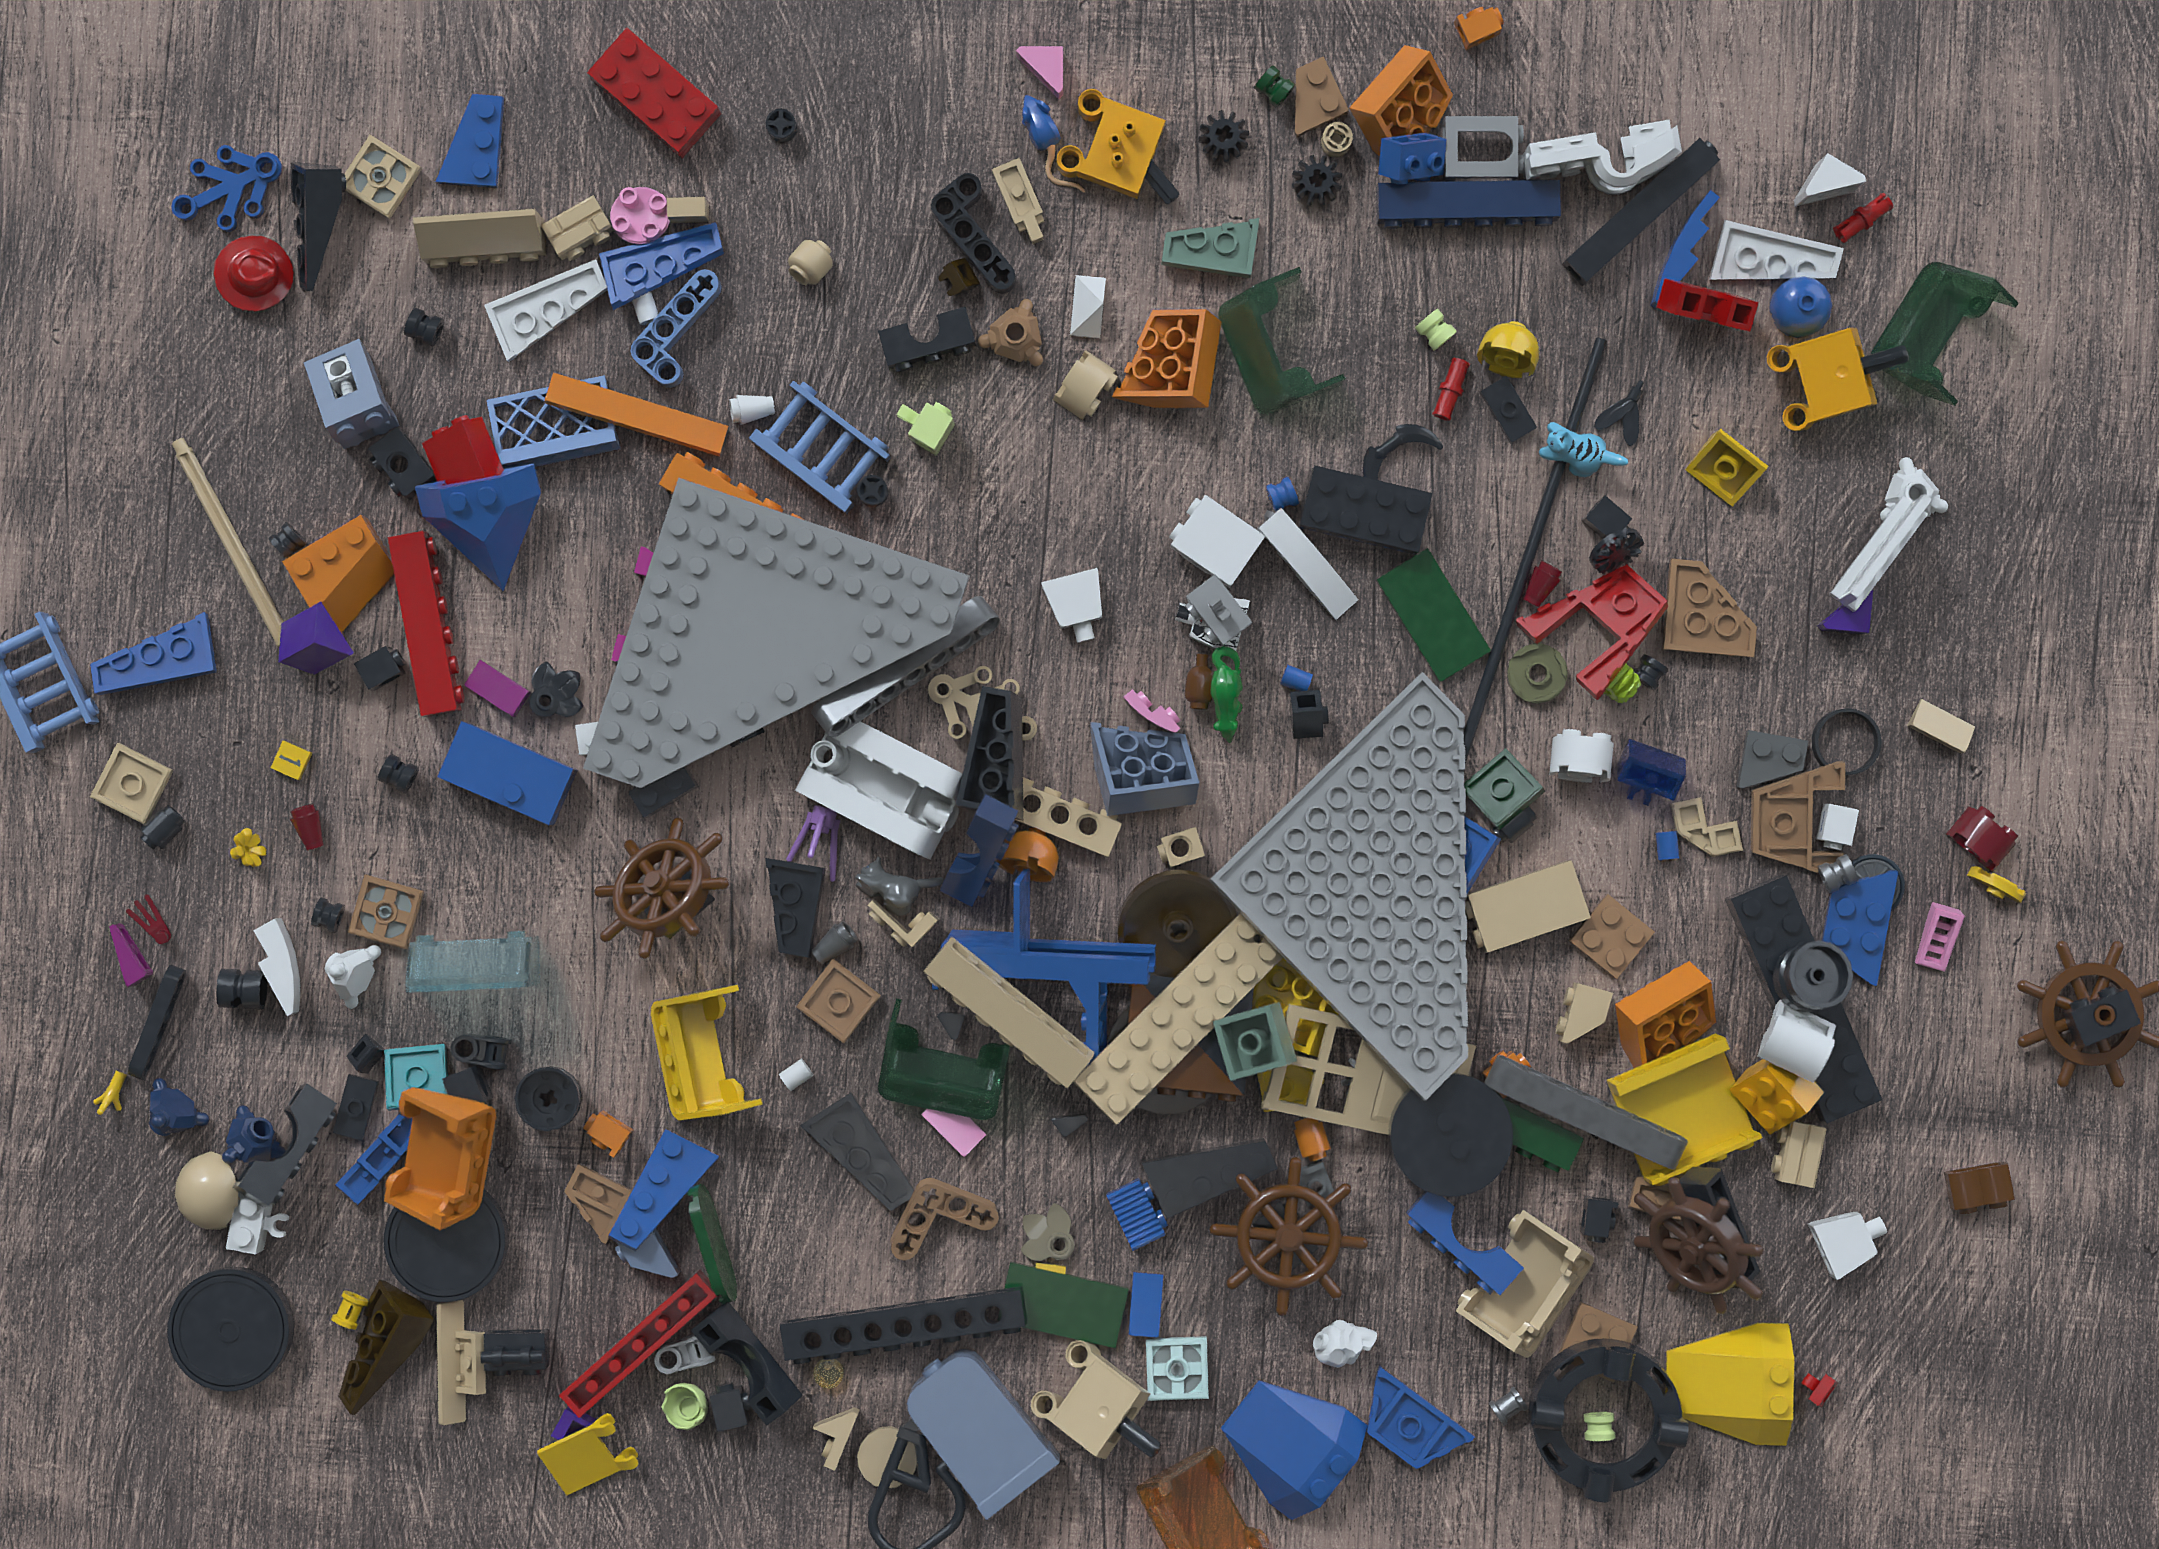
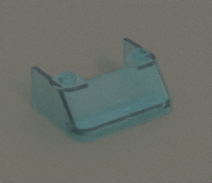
[405,931,540,993]

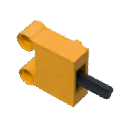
[1767,327,1909,431]

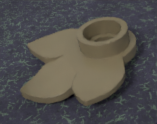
[1021,1203,1075,1261]

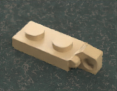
[992,158,1044,244]

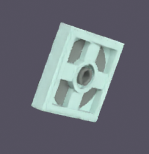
[1146,1336,1209,1401]

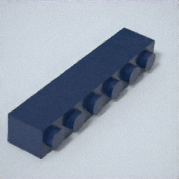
[1376,180,1561,229]

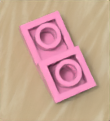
[1123,689,1181,733]

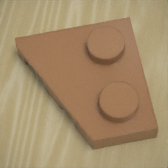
[564,1163,632,1244]

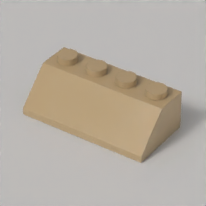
[413,209,546,268]

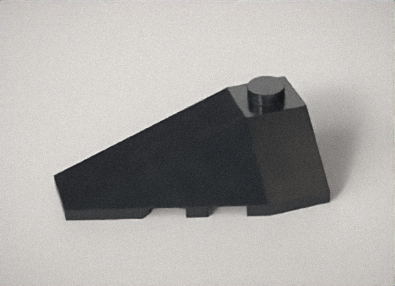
[291,162,346,291]

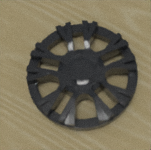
[1589,528,1644,574]

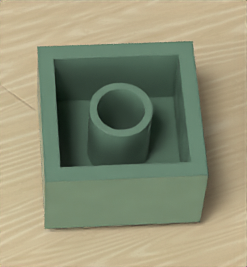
[1213,1002,1297,1081]

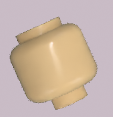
[788,240,833,285]

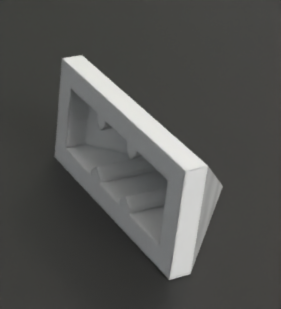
[1070,275,1106,339]

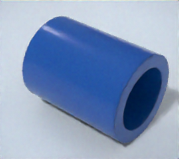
[1280,665,1313,691]
[1656,831,1679,860]

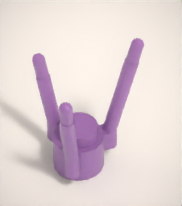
[786,805,840,882]

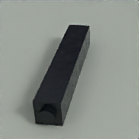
[1562,138,1720,286]

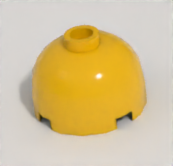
[1477,321,1540,378]

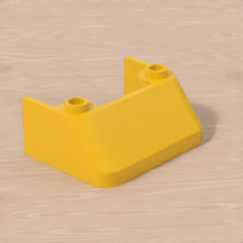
[651,985,763,1120]

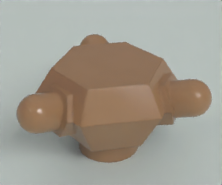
[978,299,1043,366]

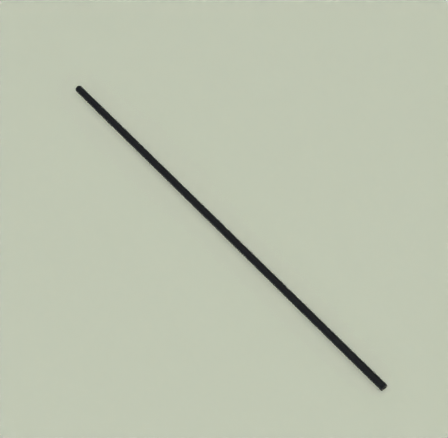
[1464,337,1607,764]

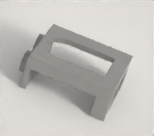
[1442,116,1524,182]

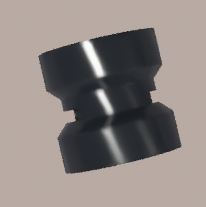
[404,307,444,347]
[377,754,419,794]

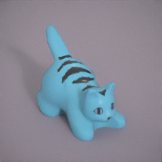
[1539,422,1629,477]

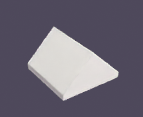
[1794,153,1866,207]

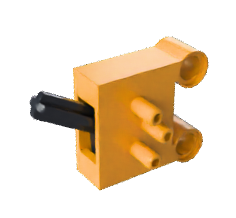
[1057,89,1180,205]

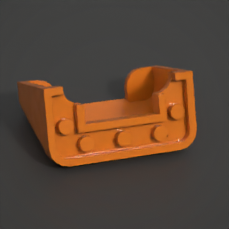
[384,1087,496,1230]

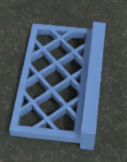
[487,375,621,469]

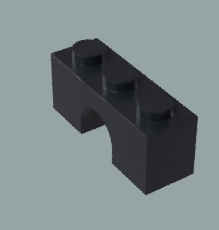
[878,307,976,372]

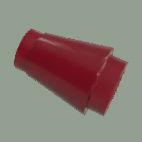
[1523,560,1563,607]
[290,803,324,850]

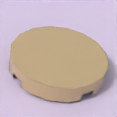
[857,1426,917,1488]

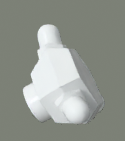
[1880,457,1948,521]
[325,945,381,1009]

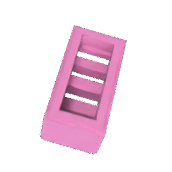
[1915,902,1965,972]

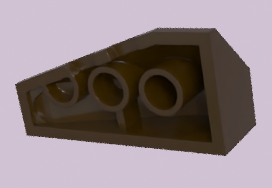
[338,1280,434,1415]

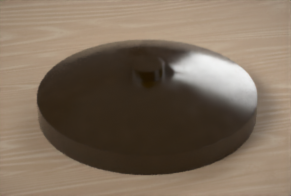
[1117,870,1237,978]

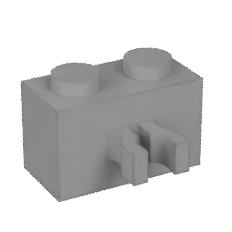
[1185,574,1252,646]

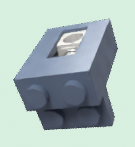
[304,339,399,449]

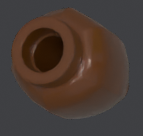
[1185,654,1213,710]

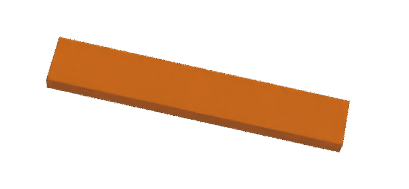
[544,372,728,457]

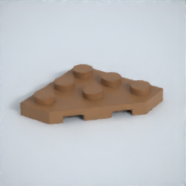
[1662,559,1757,658]

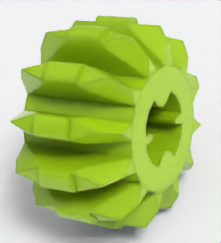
[1603,663,1642,703]

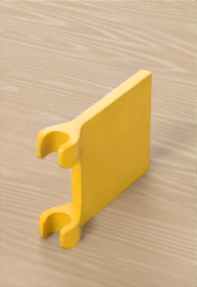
[537,1413,638,1496]

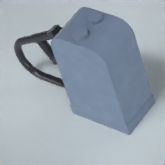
[867,1349,1060,1549]

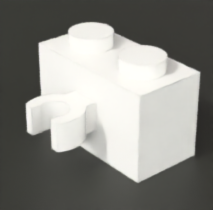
[226,1192,289,1254]

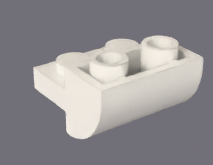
[1758,999,1836,1083]

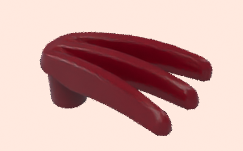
[126,894,171,944]

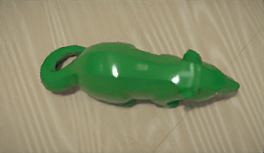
[1210,646,1243,743]

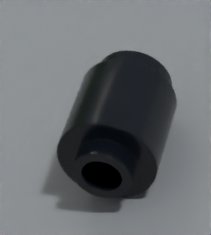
[140,805,186,850]
[1491,806,1538,844]

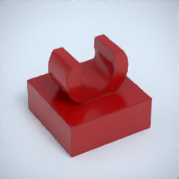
[1801,1373,1838,1408]

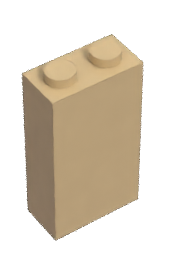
[1465,860,1591,953]

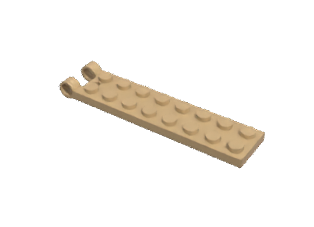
[1073,913,1283,1125]

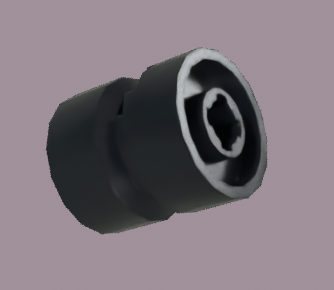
[216,969,268,1010]

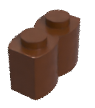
[1944,1162,2015,1214]

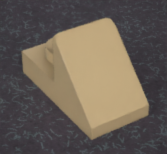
[813,1407,860,1471]

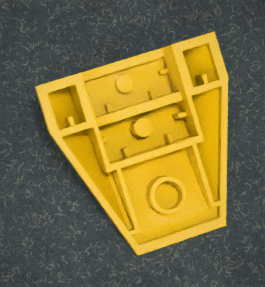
[1665,1323,1794,1446]

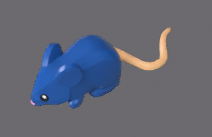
[1022,95,1085,193]

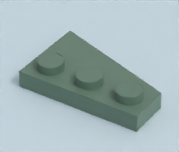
[1161,218,1260,279]

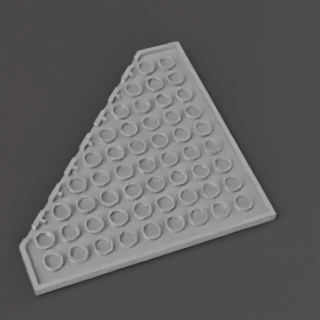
[583,478,970,788]
[1209,672,1468,1101]

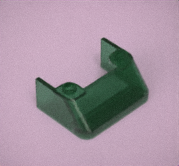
[1871,262,2019,406]
[1218,266,1345,415]
[878,998,1011,1120]

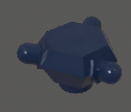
[149,1078,209,1136]
[222,1105,286,1164]

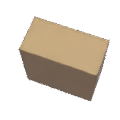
[667,197,709,223]

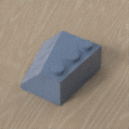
[1090,722,1199,816]

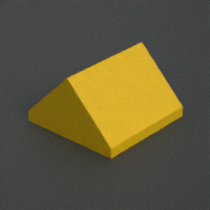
[1685,429,1768,507]

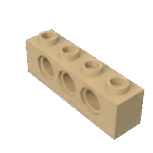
[1015,777,1122,857]

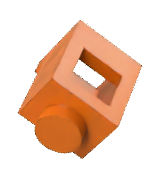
[1454,7,1504,50]
[583,1110,633,1158]

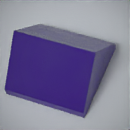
[279,601,354,675]

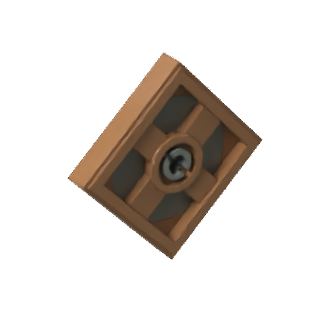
[348,874,425,949]

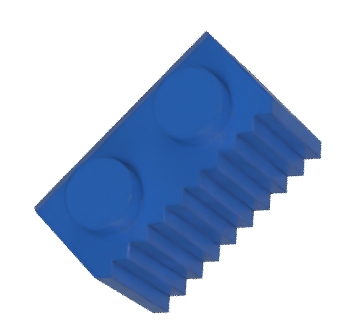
[1106,1178,1168,1251]

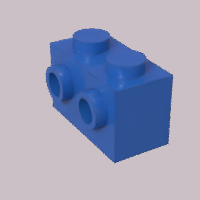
[1378,133,1447,184]

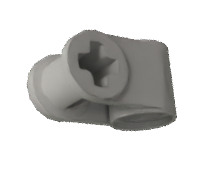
[654,1334,716,1374]

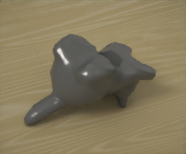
[855,857,944,916]

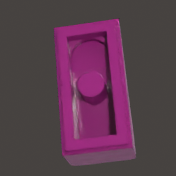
[464,660,531,717]
[109,923,153,987]

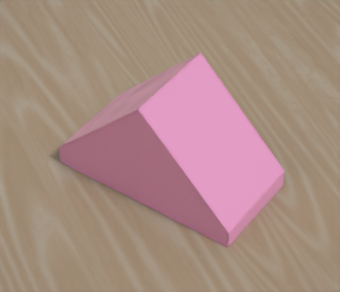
[1016,46,1063,99]

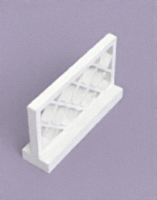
[1829,494,1932,612]

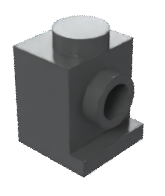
[1300,1160,1334,1207]

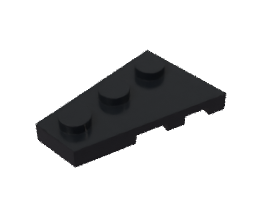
[765,858,826,958]

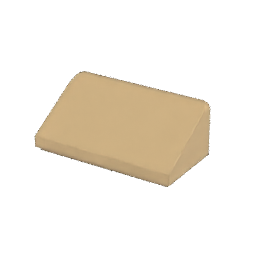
[1907,699,1975,754]

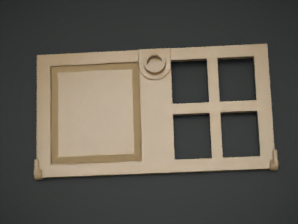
[1261,1004,1476,1135]

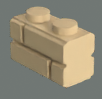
[541,195,614,261]
[1771,1121,1827,1188]

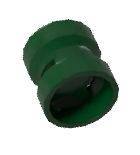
[1254,65,1296,108]

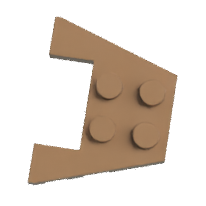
[1751,761,1845,873]

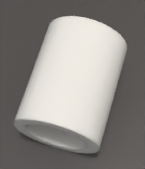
[632,292,658,325]
[779,1058,813,1091]

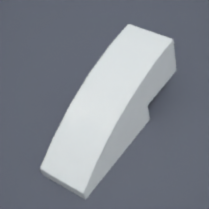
[253,918,300,1016]

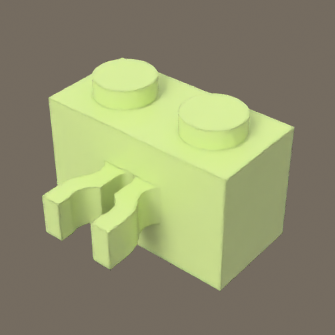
[897,402,955,456]

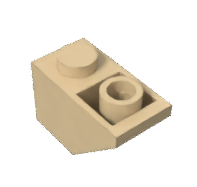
[1555,982,1613,1044]

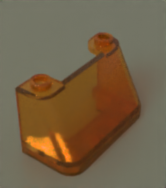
[1136,1445,1270,1549]

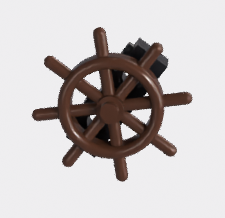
[1634,1167,1764,1314]

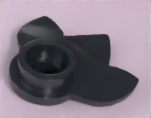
[529,662,584,717]

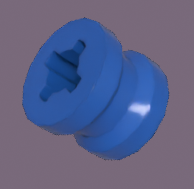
[1265,476,1299,512]

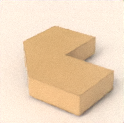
[1670,797,1743,857]

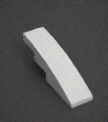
[1258,508,1358,620]

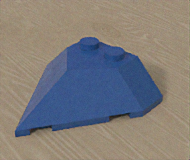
[415,463,541,591]

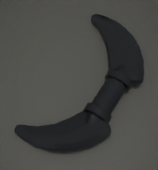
[1362,424,1443,480]

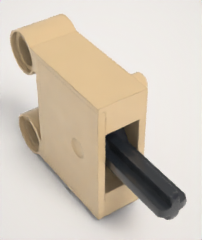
[1031,1340,1161,1459]

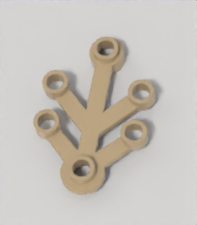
[928,666,1037,740]

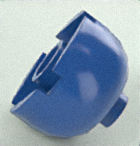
[1769,276,1832,338]

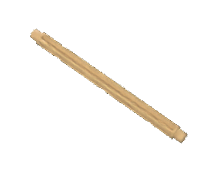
[172,438,283,647]

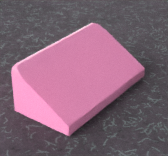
[922,1092,986,1157]

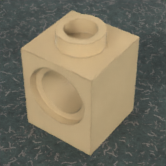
[1157,827,1205,867]

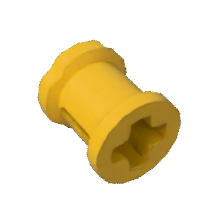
[331,1290,369,1330]

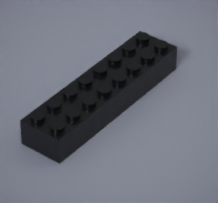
[1724,875,1883,1124]

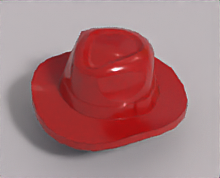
[213,236,294,312]

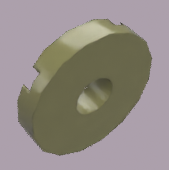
[1507,643,1568,704]

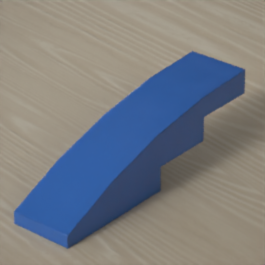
[1650,190,1720,309]
[335,1113,413,1206]

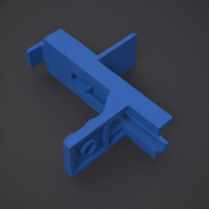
[932,869,1156,1067]

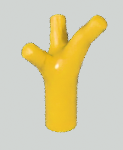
[94,1070,127,1115]

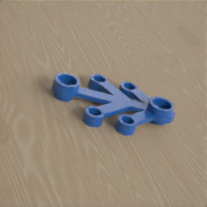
[171,145,282,232]

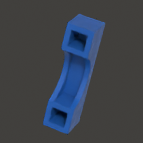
[1406,1191,1524,1295]

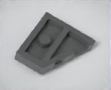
[1737,730,1808,788]

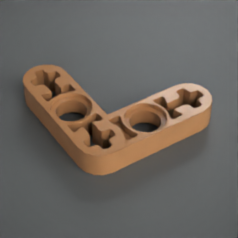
[890,1178,999,1260]

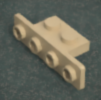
[437,1300,486,1425]

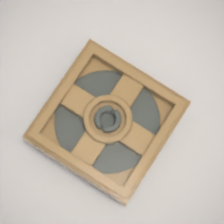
[345,135,422,219]

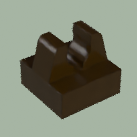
[938,258,980,296]

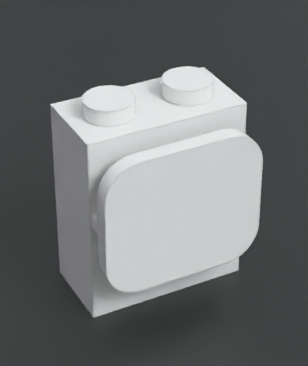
[1169,495,1265,588]

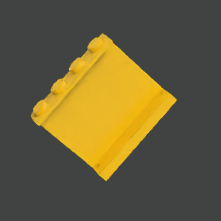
[1606,1033,1763,1186]

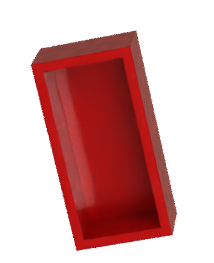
[587,27,721,158]

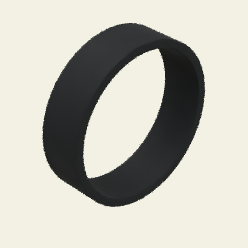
[1811,708,1882,775]

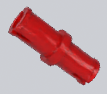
[1833,193,1893,243]
[1432,358,1471,421]

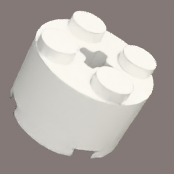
[1549,729,1614,783]

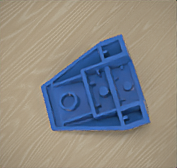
[1221,1380,1367,1520]

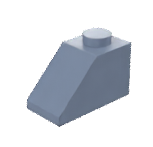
[615,1229,681,1278]

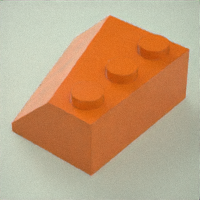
[1112,309,1222,408]
[282,515,394,634]

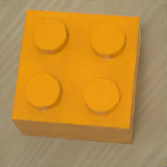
[1729,1059,1824,1134]

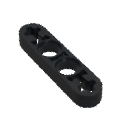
[128,964,186,1080]

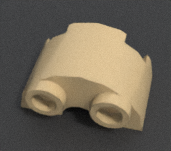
[1053,350,1118,420]

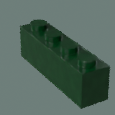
[1500,1097,1584,1173]

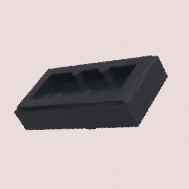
[1480,376,1537,444]
[333,1074,379,1141]

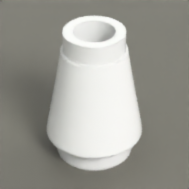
[729,395,775,425]

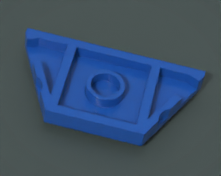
[1821,870,1898,986]
[1367,1366,1475,1469]

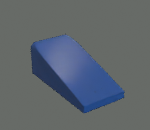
[1128,1272,1163,1338]

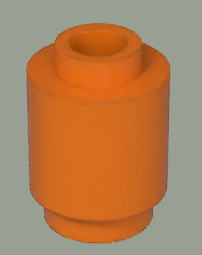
[1293,1118,1331,1162]

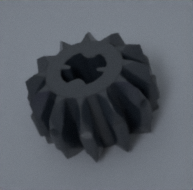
[1198,110,1250,163]
[1291,155,1342,207]

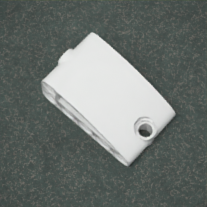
[795,721,962,859]

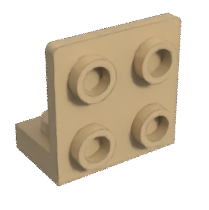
[868,900,940,947]

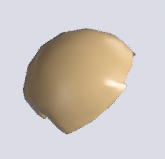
[175,1151,240,1230]

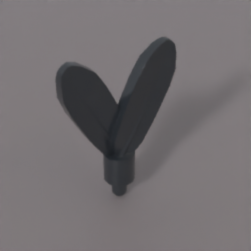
[1594,380,1644,446]

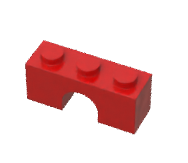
[1656,278,1759,332]

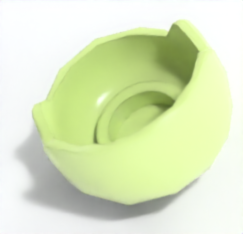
[661,1383,708,1430]

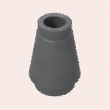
[812,921,858,964]

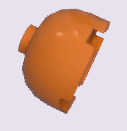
[997,828,1059,882]

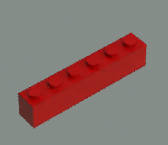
[387,531,465,717]
[559,1269,716,1418]

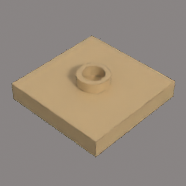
[90,743,174,824]

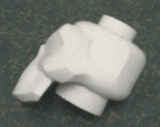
[1313,1320,1377,1368]

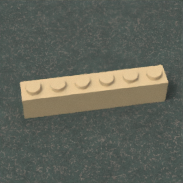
[924,937,1094,1088]

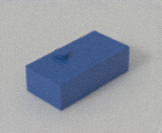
[437,721,578,825]

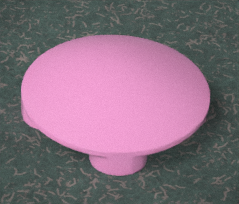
[610,187,670,244]

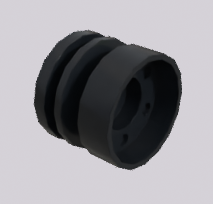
[514,1066,582,1131]

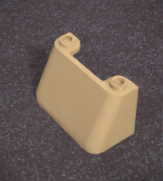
[1456,1210,1594,1358]

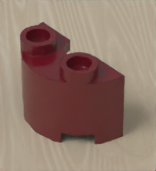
[1946,806,2018,873]

